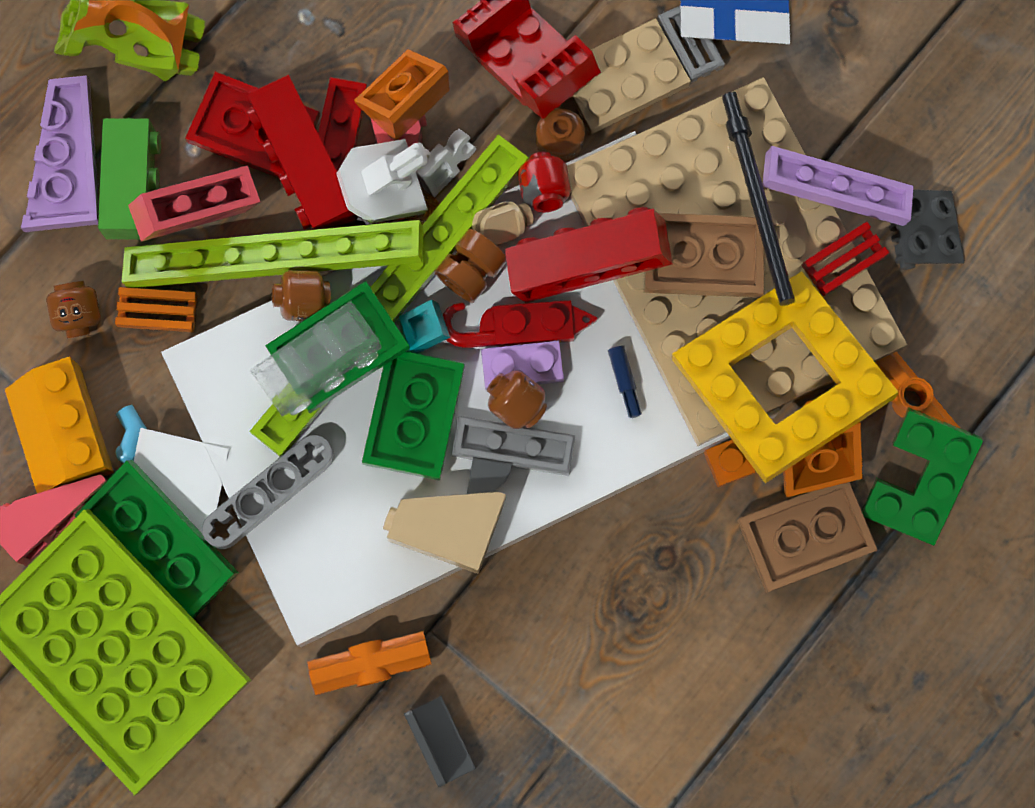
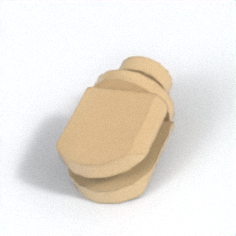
[472,202,534,246]

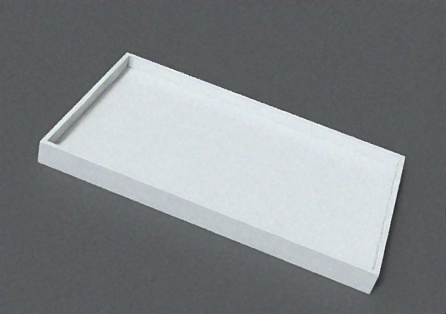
[161,131,781,647]

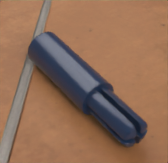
[608,345,642,418]

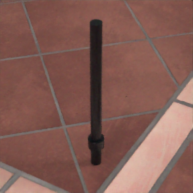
[722,92,795,306]

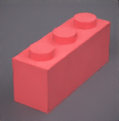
[128,165,260,242]

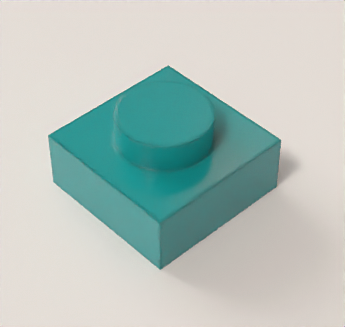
[399,300,450,354]

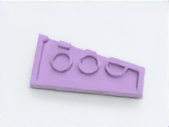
[21,76,99,232]

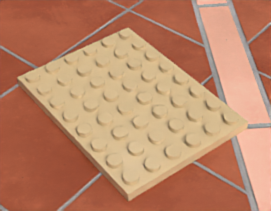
[567,77,907,446]

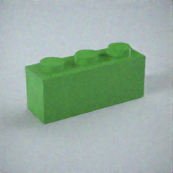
[98,118,161,239]

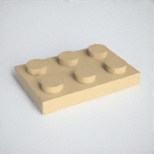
[571,18,691,134]

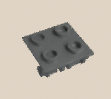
[889,190,965,270]

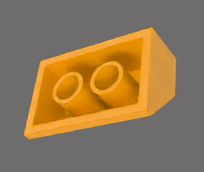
[4,356,114,494]

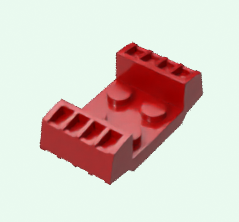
[453,0,601,119]

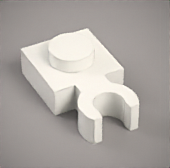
[416,129,476,197]

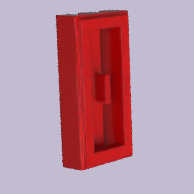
[801,221,889,297]

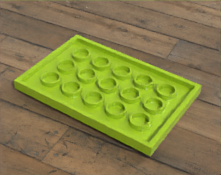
[0,509,252,795]

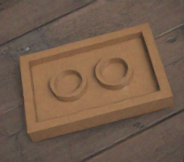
[644,213,764,298]
[737,482,878,593]

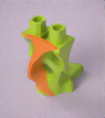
[54,0,205,81]

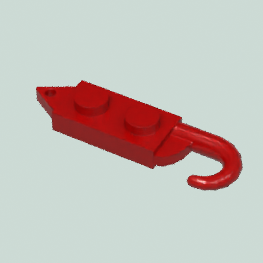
[443,300,597,348]

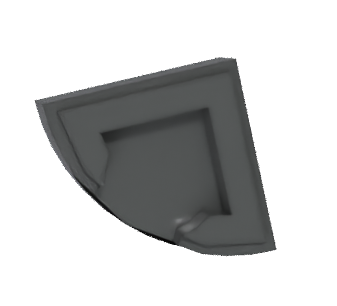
[467,458,512,494]

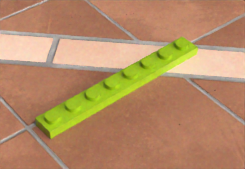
[121,220,423,288]

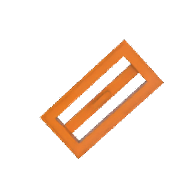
[115,287,197,332]

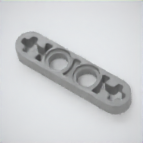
[202,435,333,549]

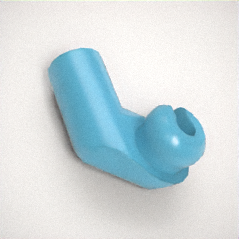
[115,405,147,464]

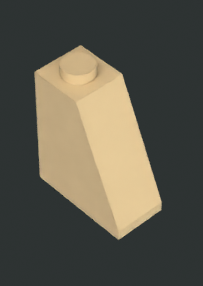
[383,492,506,574]

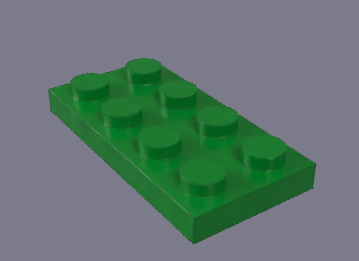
[74,460,239,619]

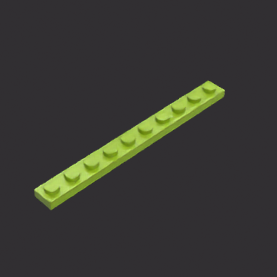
[249,134,529,457]

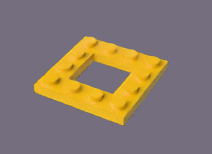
[672,271,898,483]

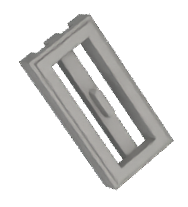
[657,5,725,84]

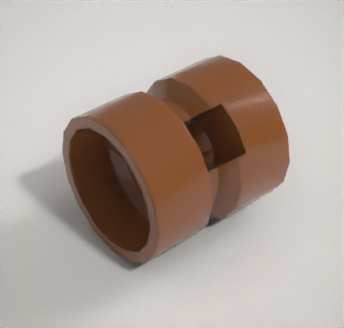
[434,229,507,303]

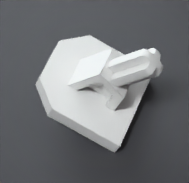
[336,139,430,224]

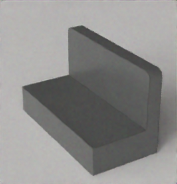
[404,696,476,787]

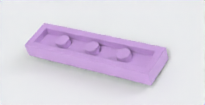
[762,146,913,226]

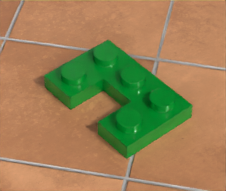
[861,407,983,546]

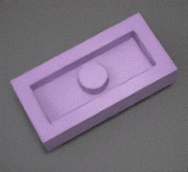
[481,341,564,390]

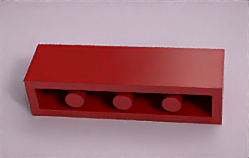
[246,75,358,230]
[505,207,673,303]

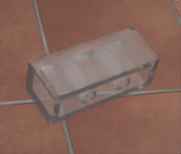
[250,301,382,417]

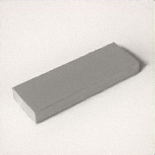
[452,416,575,476]

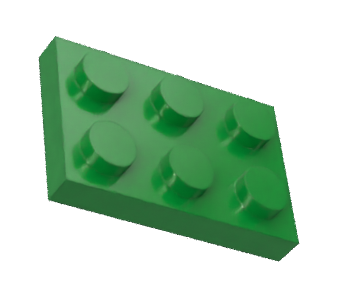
[265,281,410,413]
[362,352,465,481]

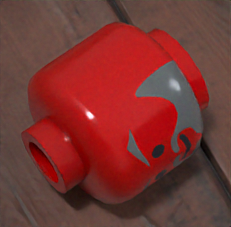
[518,152,571,213]

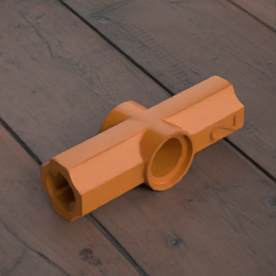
[875,352,961,429]
[307,631,432,695]

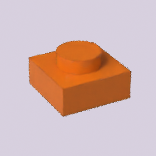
[704,440,755,488]

